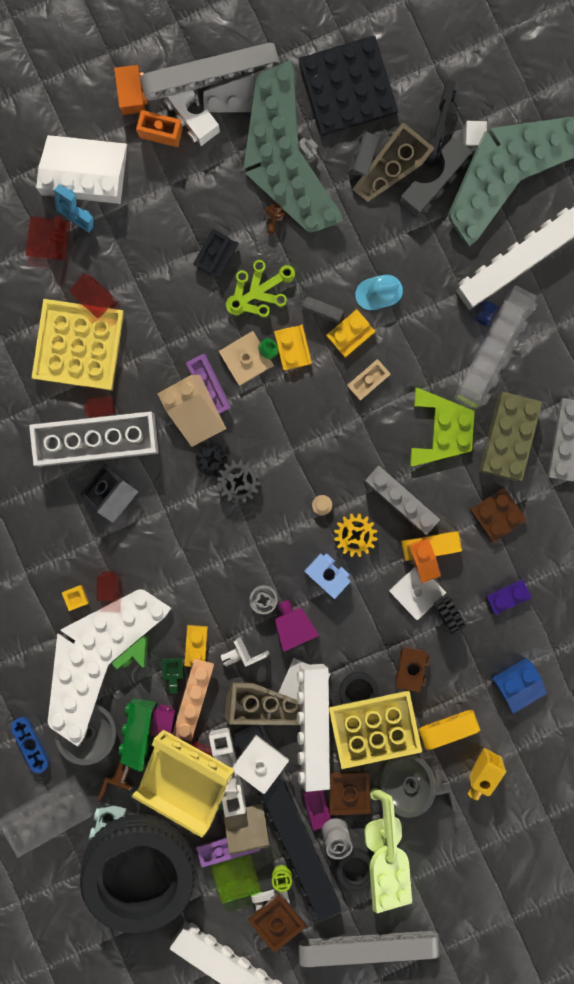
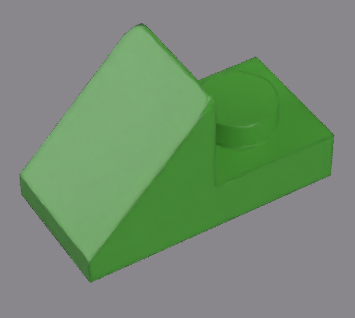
[112,634,148,669]

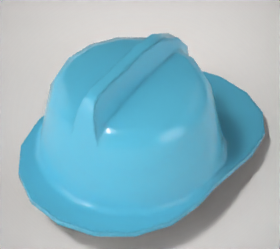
[355,275,403,310]

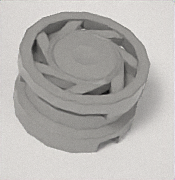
[249,585,278,614]

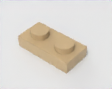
[347,359,390,401]

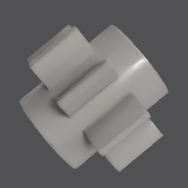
[298,138,318,163]

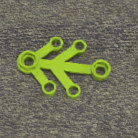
[226,260,295,318]

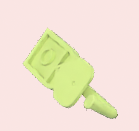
[364,788,412,913]

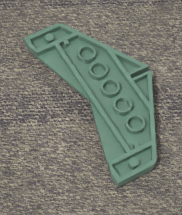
[243,60,344,232]
[448,117,574,246]

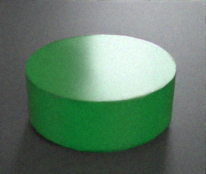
[258,338,279,359]

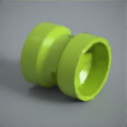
[272,865,292,892]

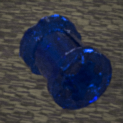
[474,300,499,327]

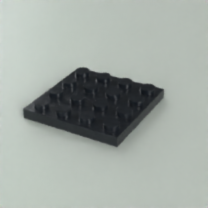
[299,35,398,136]

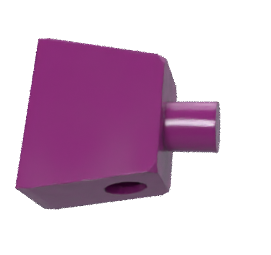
[275,599,319,651]

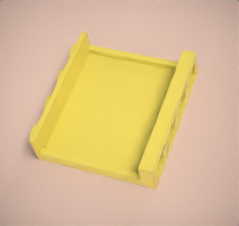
[132,730,235,837]

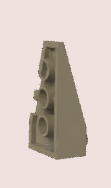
[352,122,434,202]
[224,682,300,725]

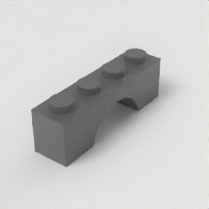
[399,136,472,217]

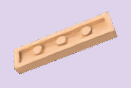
[172,659,214,741]

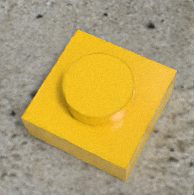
[62,585,89,611]

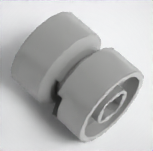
[322,819,353,859]

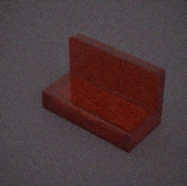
[69,273,119,318]

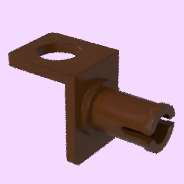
[97,760,133,802]

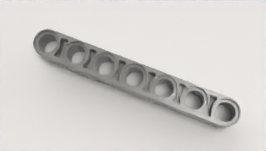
[140,43,280,100]
[298,931,439,967]

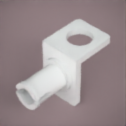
[221,637,269,667]

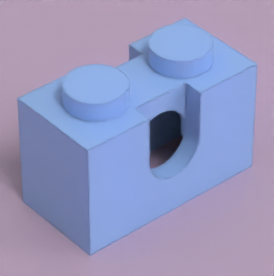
[304,553,351,599]

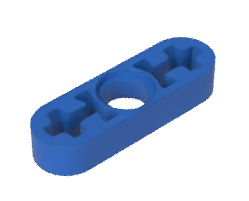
[11,717,50,773]

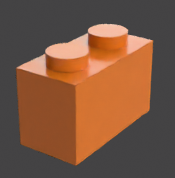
[114,65,148,115]
[136,110,183,148]

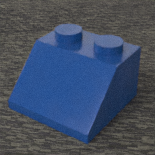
[492,658,547,714]

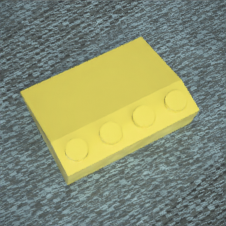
[329,691,422,769]

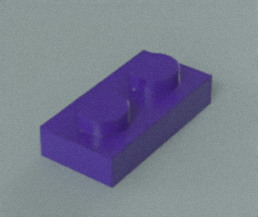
[485,579,532,615]

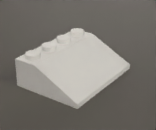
[36,135,127,204]

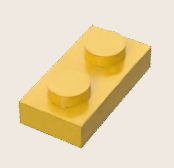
[184,625,208,667]

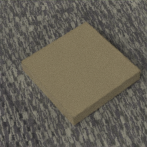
[223,804,270,855]

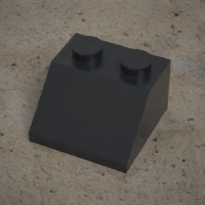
[80,464,139,523]

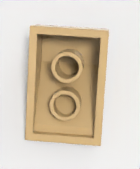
[157,375,226,447]

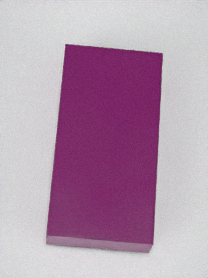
[303,790,331,831]

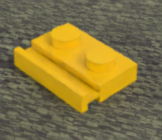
[326,309,375,358]
[274,325,312,371]

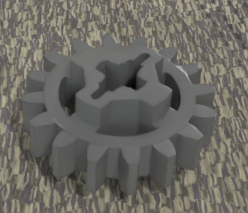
[217,459,261,503]

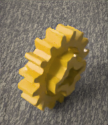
[334,514,378,557]

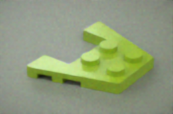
[410,388,475,467]

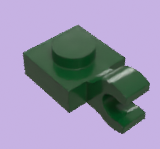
[162,657,184,694]

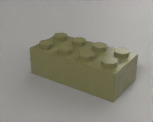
[478,392,542,481]

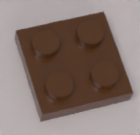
[470,487,527,543]
[329,771,371,815]
[248,892,306,953]

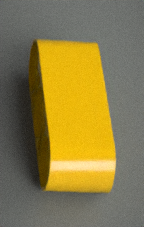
[401,531,462,561]
[418,710,480,750]

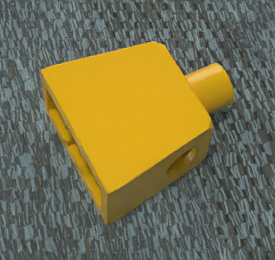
[468,748,506,801]

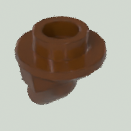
[265,204,285,234]

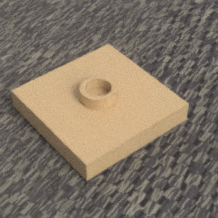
[219,331,274,386]

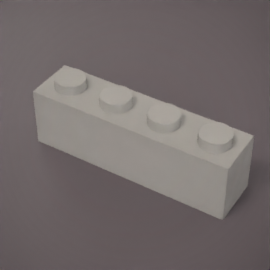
[364,466,440,535]

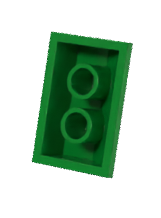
[118,698,157,771]

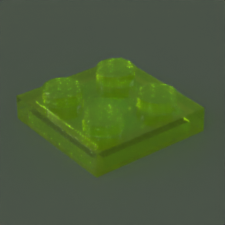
[211,853,261,904]

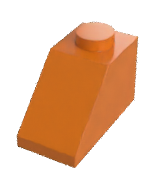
[407,538,441,584]

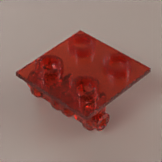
[25,216,70,261]

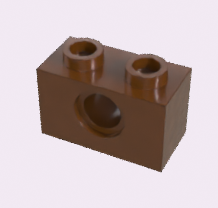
[394,645,430,692]

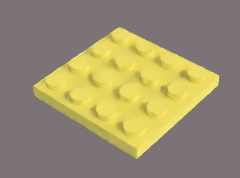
[32,299,124,391]

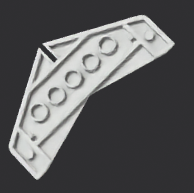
[48,589,172,746]

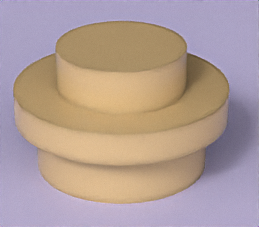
[312,495,332,515]

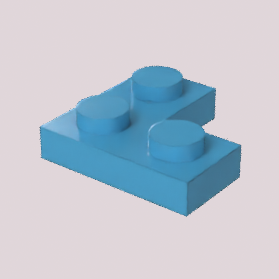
[54,184,93,233]

